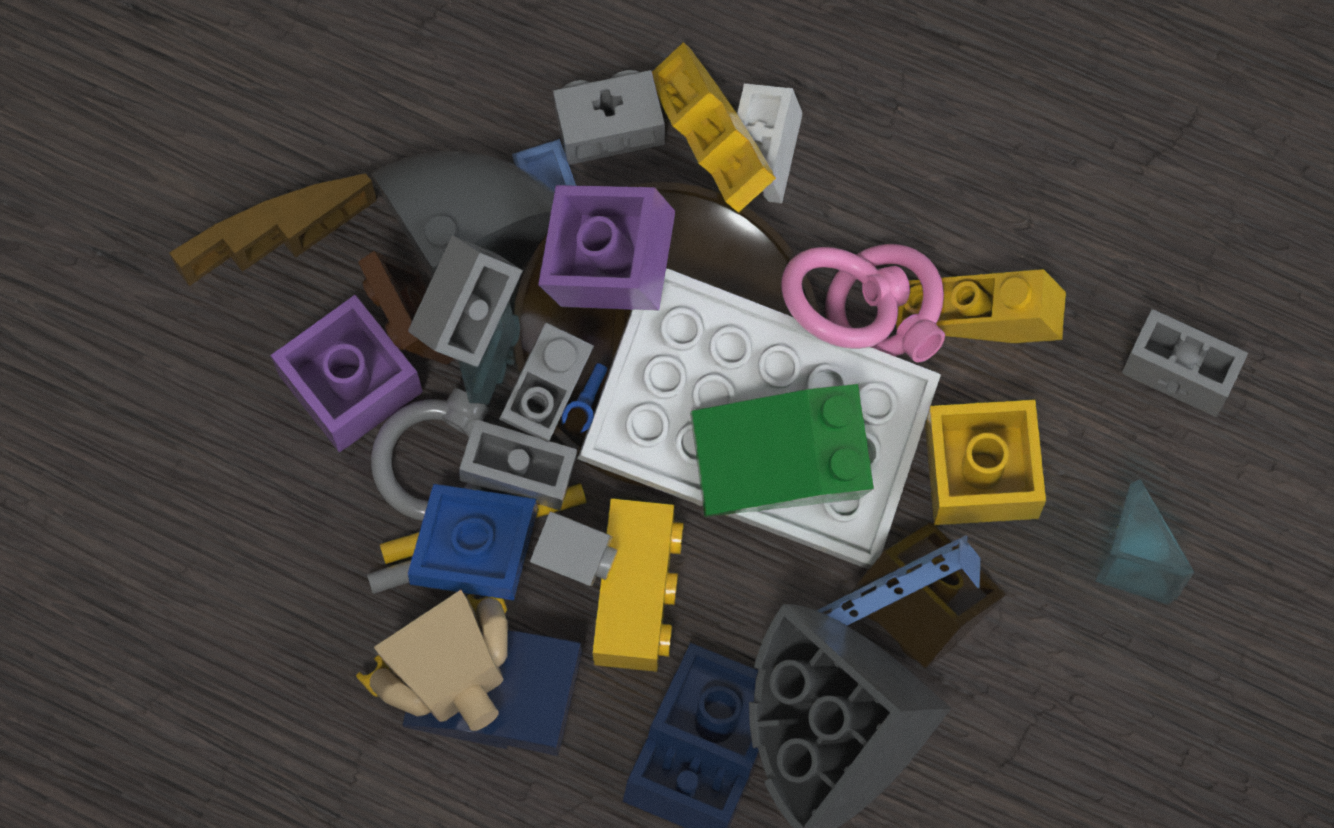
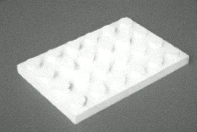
[577,268,941,569]

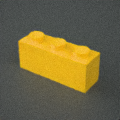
[592,499,684,672]

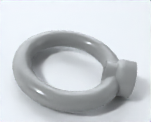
[371,388,489,521]

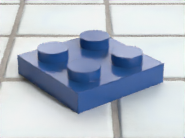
[408,484,538,600]

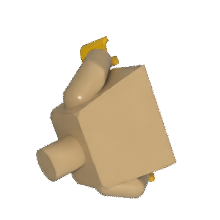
[356,590,508,731]

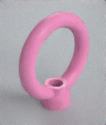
[825,244,945,363]
[781,247,910,349]

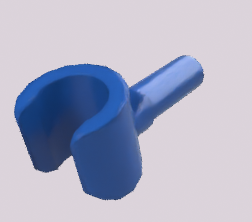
[561,364,608,433]

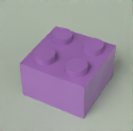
[538,185,675,311]
[270,295,423,453]

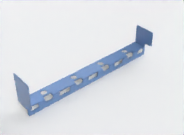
[816,535,980,626]

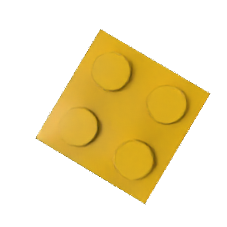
[925,400,1046,525]

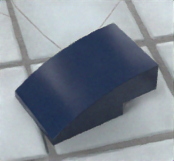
[402,630,582,756]
[622,643,760,828]

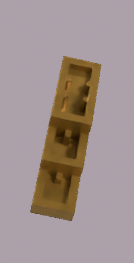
[169,173,377,286]

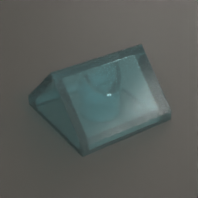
[1095,479,1194,604]

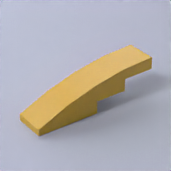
[652,42,776,213]

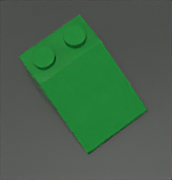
[690,384,874,517]

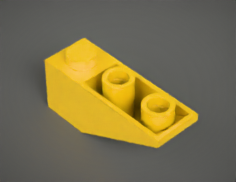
[896,269,1066,343]

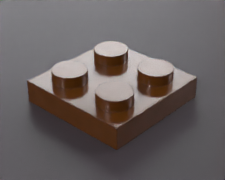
[358,251,455,365]

